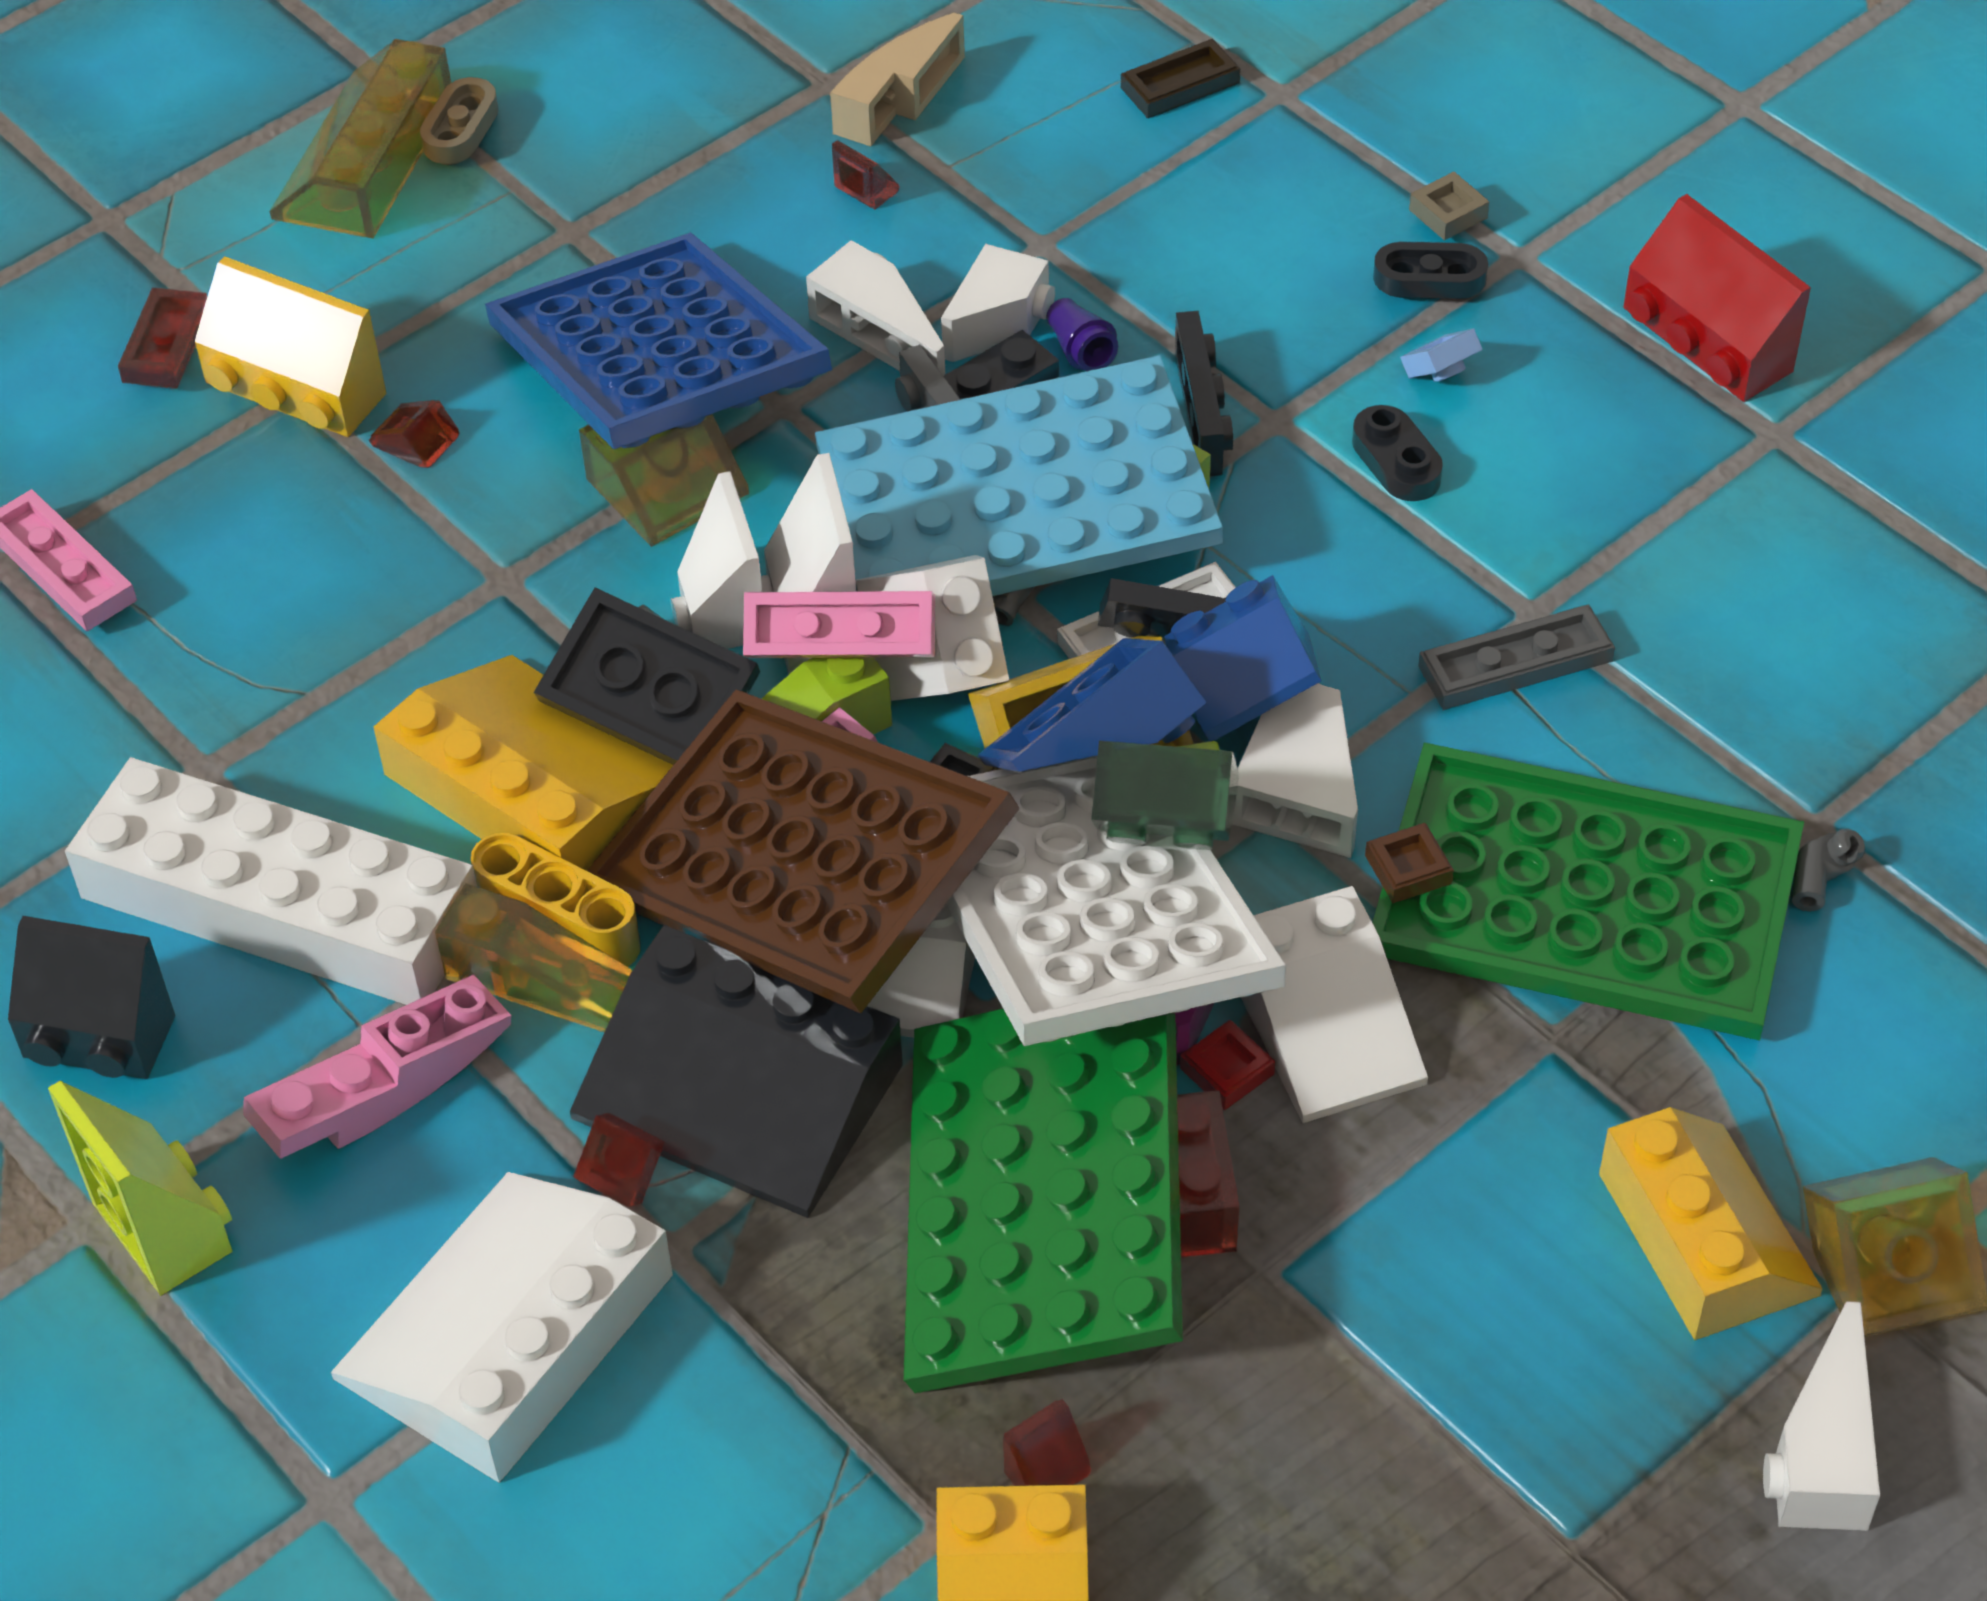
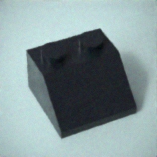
[8,916,176,1080]

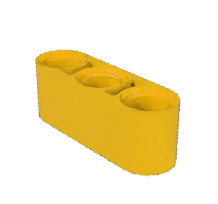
[471,833,641,972]

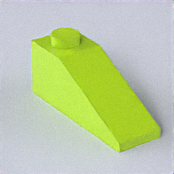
[761,658,892,735]

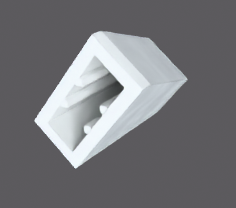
[1229,683,1358,858]

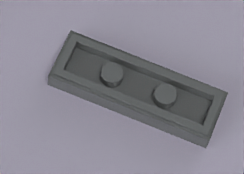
[1418,604,1615,710]

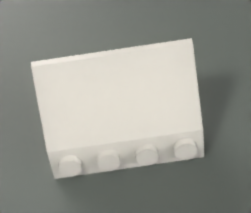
[331,1172,673,1483]

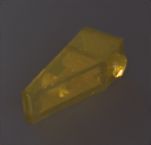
[435,883,633,1033]

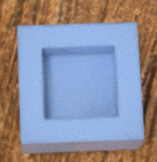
[1400,328,1483,382]

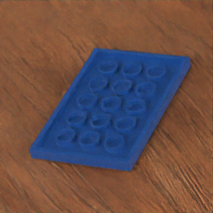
[485,232,832,449]

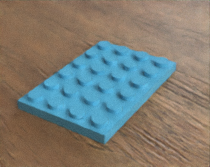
[815,355,1223,596]

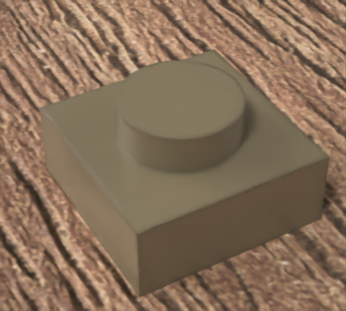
[1409,171,1490,241]

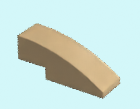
[830,12,965,147]

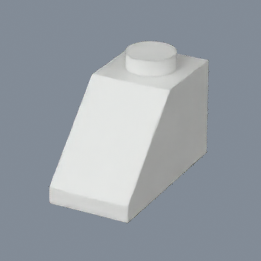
[941,244,1055,362]

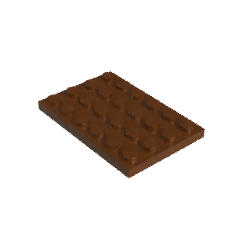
[587,689,1020,1013]

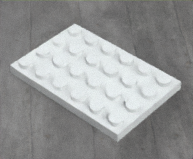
[946,746,1286,1046]

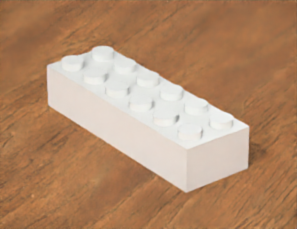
[65,757,482,1005]

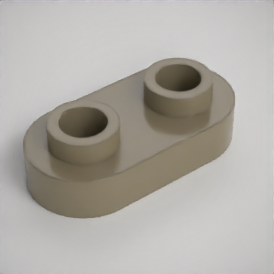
[420,77,498,165]

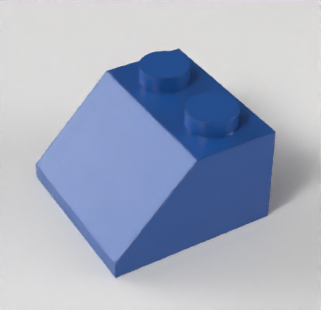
[1164,575,1322,741]

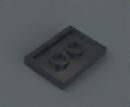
[534,587,761,765]

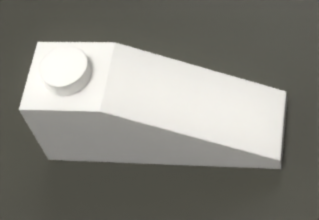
[806,240,945,376]
[1763,1301,1880,1531]

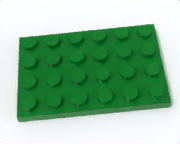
[1372,742,1804,1041]
[904,1009,1183,1393]

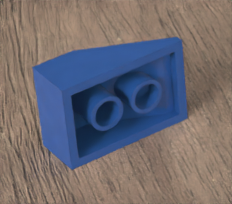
[977,638,1207,772]

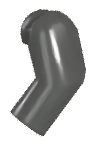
[1792,829,1865,912]

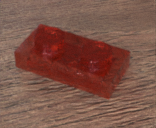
[118,287,208,388]

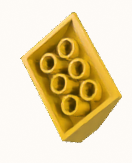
[373,655,673,871]

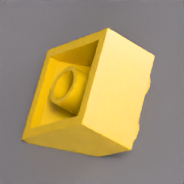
[937,1485,1089,1601]

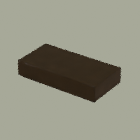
[1121,38,1241,118]

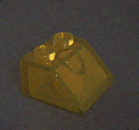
[579,414,749,547]
[1803,1157,1987,1337]

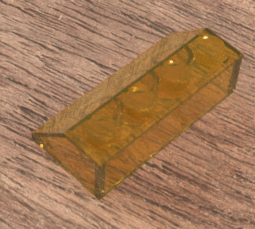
[270,39,451,239]

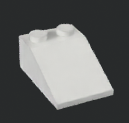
[761,453,856,675]
[1241,886,1428,1123]

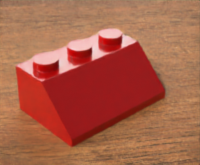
[1623,194,1811,402]

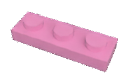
[0,489,137,632]
[743,591,935,658]

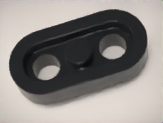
[1373,242,1488,299]
[1352,405,1443,501]

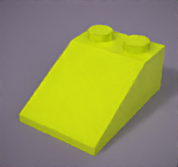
[48,1081,233,1296]

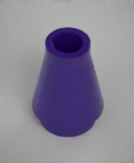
[1046,298,1119,371]

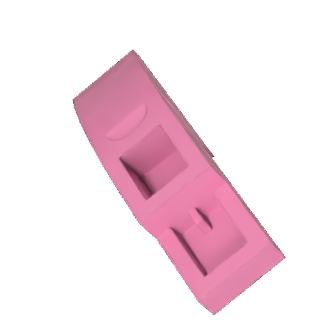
[243,974,512,1159]

